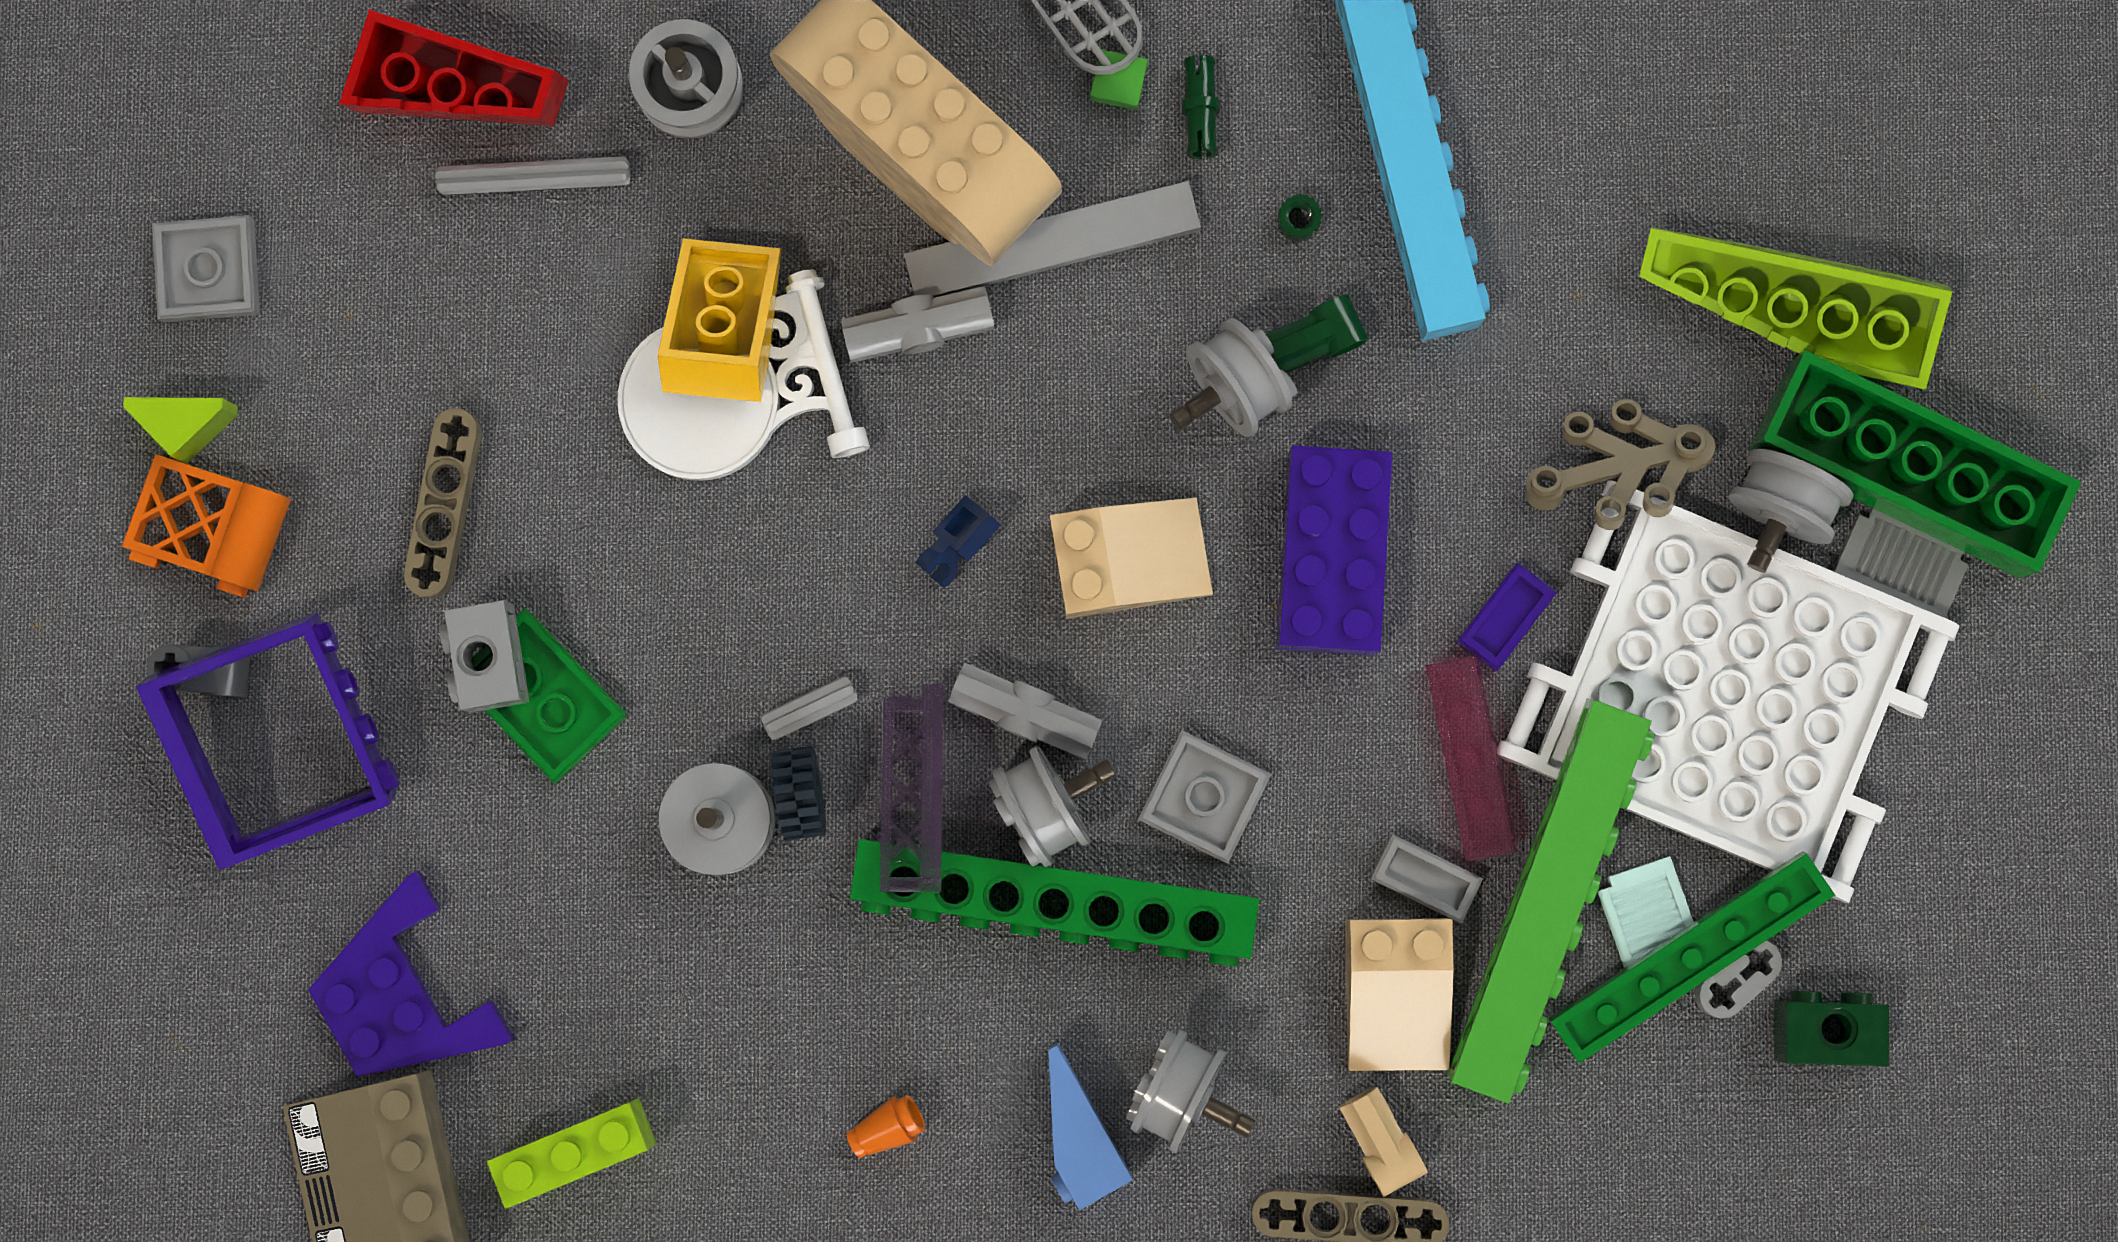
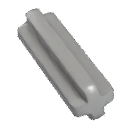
[761,676,858,740]

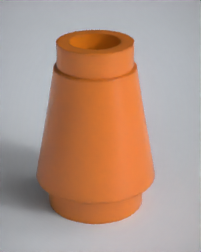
[847,1095,925,1159]

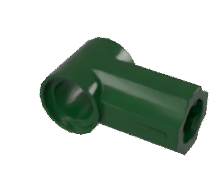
[1265,294,1369,373]

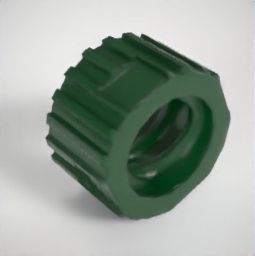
[1277,194,1322,242]

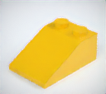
[657,238,781,402]

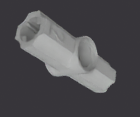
[841,286,995,363]
[948,662,1103,760]

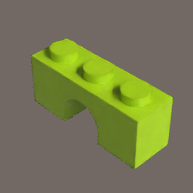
[487,1098,657,1209]

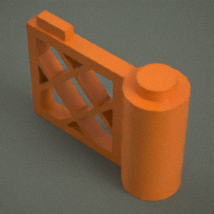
[122,454,292,598]

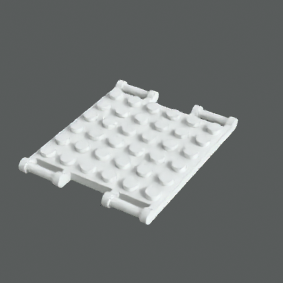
[1495,480,1960,903]

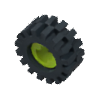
[771,745,826,841]

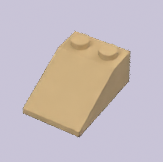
[1050,497,1213,619]
[1345,918,1454,1071]

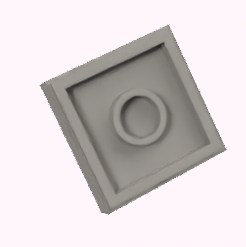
[152,215,260,323]
[1138,730,1271,864]

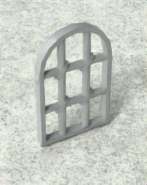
[1029,0,1143,75]

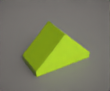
[123,397,238,464]

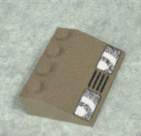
[282,1069,470,1242]

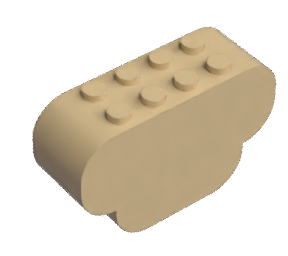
[770,0,1062,266]

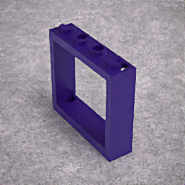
[136,612,399,870]

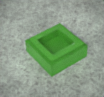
[1090,49,1148,111]

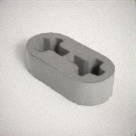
[1694,941,1782,1019]

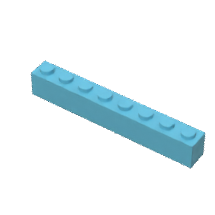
[1334,0,1490,342]

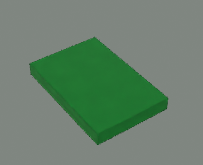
[472,608,629,784]

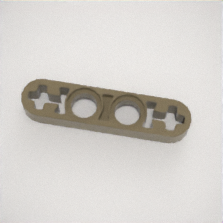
[404,408,482,599]
[1250,1188,1450,1242]

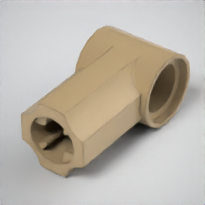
[1339,1086,1428,1197]

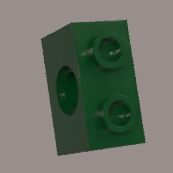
[1774,991,1889,1067]

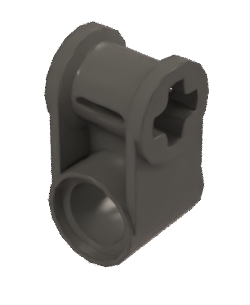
[146,645,250,698]

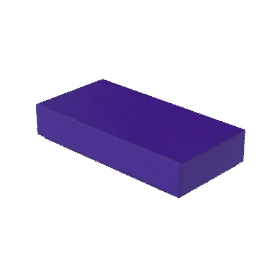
[1456,562,1557,672]

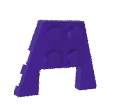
[308,871,515,1077]

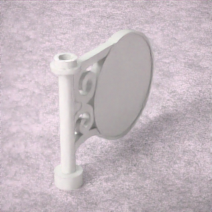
[617,269,870,481]

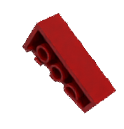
[339,9,569,127]

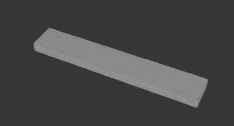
[904,181,1201,298]

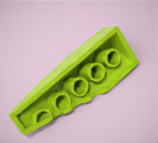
[1639,227,1953,390]

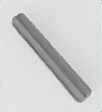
[435,156,631,195]

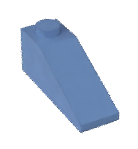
[1048,1042,1133,1211]

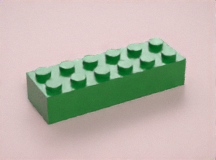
[1749,350,2081,578]

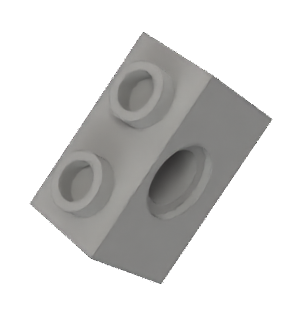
[440,600,530,713]

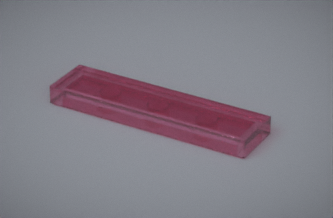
[1426,655,1518,862]

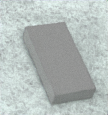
[1369,834,1483,924]

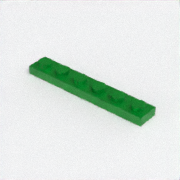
[1548,851,1835,1063]

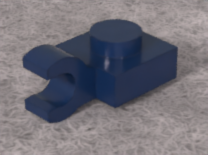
[916,495,1001,588]

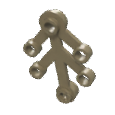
[1525,399,1715,530]

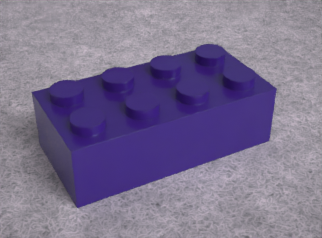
[1276,445,1392,656]

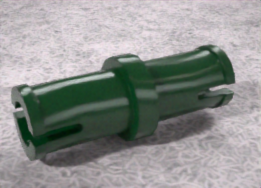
[1182,55,1220,159]

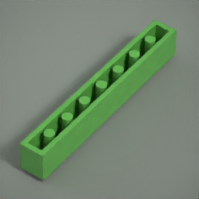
[1447,698,1655,1104]

